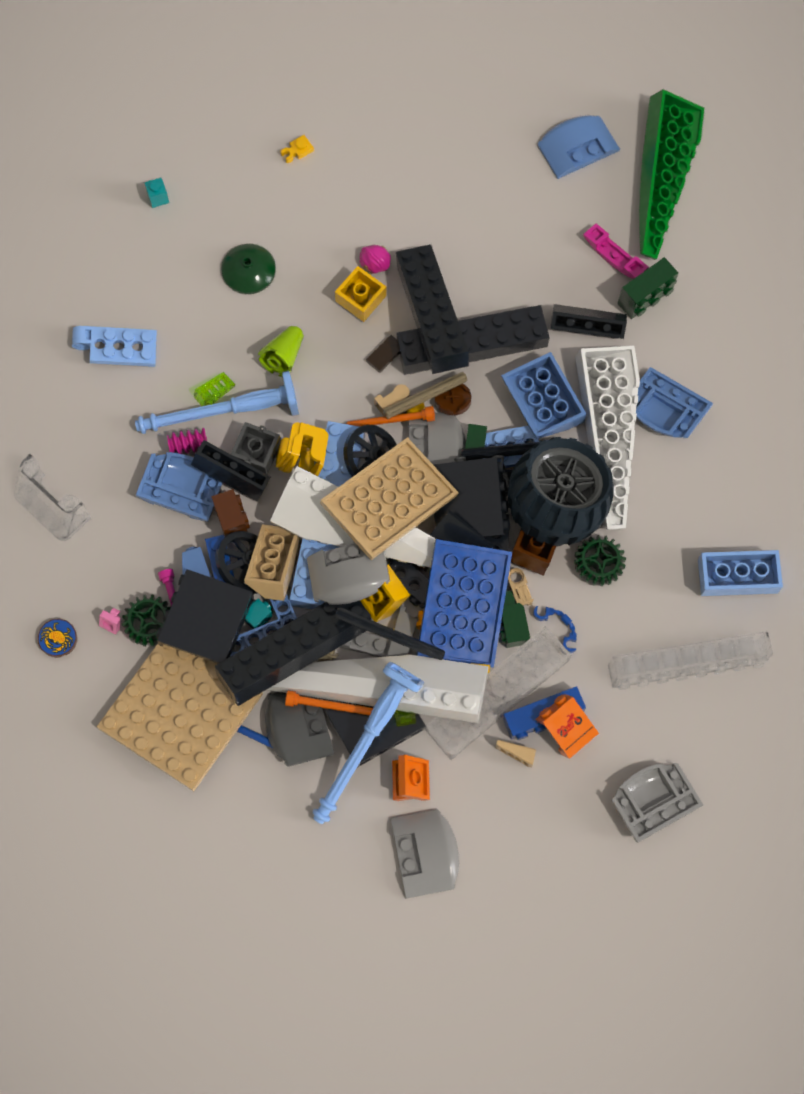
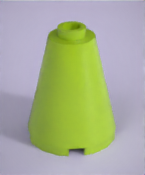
[258,326,304,377]

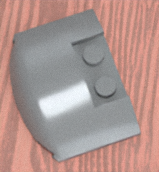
[409,413,466,464]
[307,543,390,605]
[611,763,703,843]
[391,809,459,899]

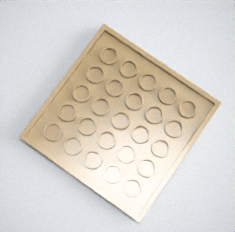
[97,643,263,792]

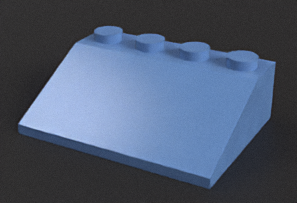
[501,352,586,439]

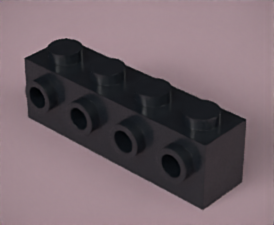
[550,304,627,339]
[190,440,271,502]

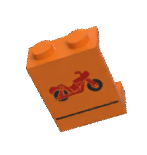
[536,694,599,759]

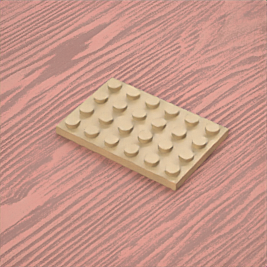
[320,437,458,560]

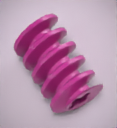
[167,428,207,454]

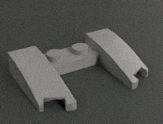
[340,605,418,657]

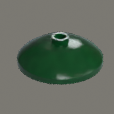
[221,244,276,294]

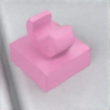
[99,608,121,635]

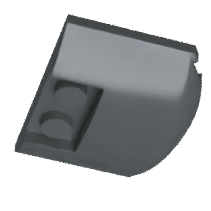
[265,692,334,767]

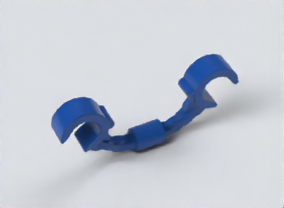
[533,606,577,653]

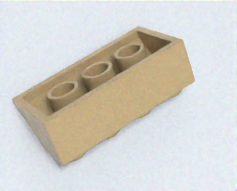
[244,524,301,601]

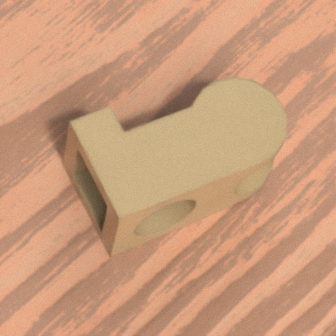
[374,384,409,416]

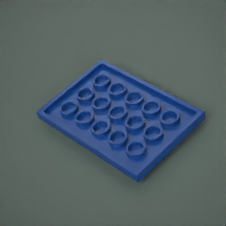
[416,539,512,668]

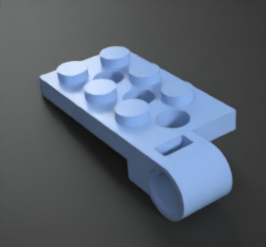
[72,326,157,367]
[483,426,548,468]

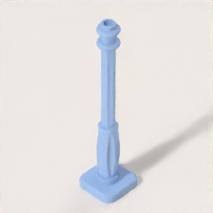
[135,371,299,434]
[313,662,424,824]

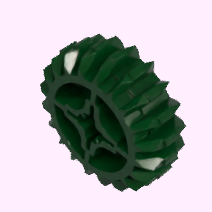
[574,535,626,586]
[122,595,171,646]

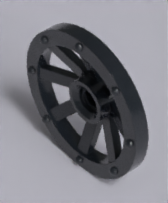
[343,425,397,477]
[215,531,258,594]

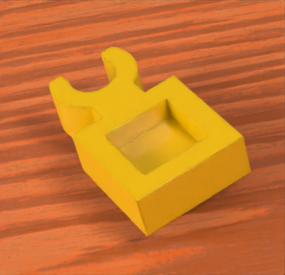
[281,135,314,163]

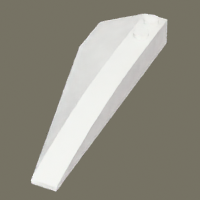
[575,346,640,530]
[270,466,435,567]

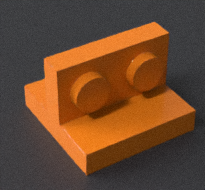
[392,755,430,801]

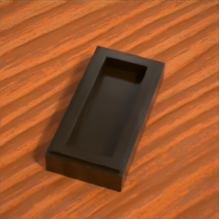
[366,335,399,373]

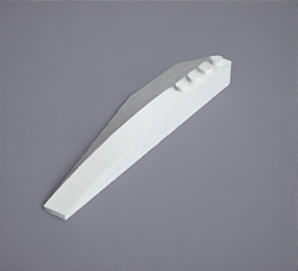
[267,655,489,723]

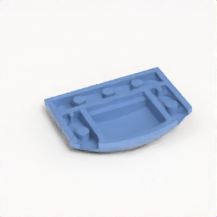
[538,115,620,179]
[636,367,713,438]
[136,452,222,522]

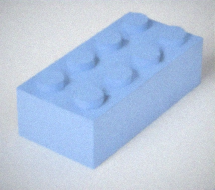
[698,550,783,596]

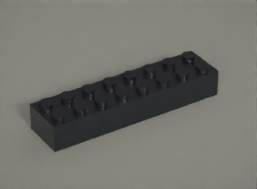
[396,244,469,374]
[397,305,550,375]
[214,600,371,706]

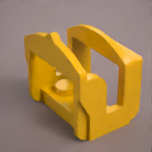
[275,422,329,476]

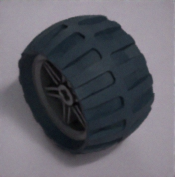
[507,437,614,546]

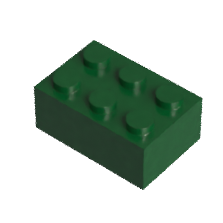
[617,257,679,319]

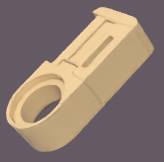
[508,568,534,606]

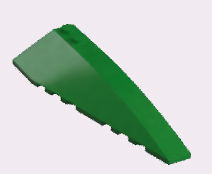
[639,89,705,260]

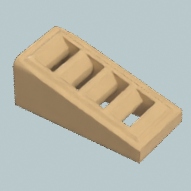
[495,740,536,768]

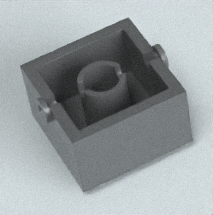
[231,422,281,474]

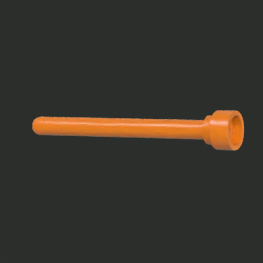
[346,406,435,427]
[285,690,373,716]

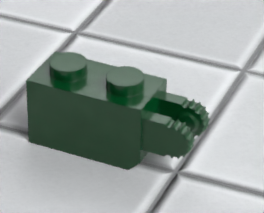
[500,590,531,648]

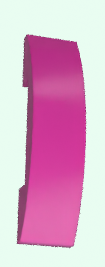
[583,223,649,279]

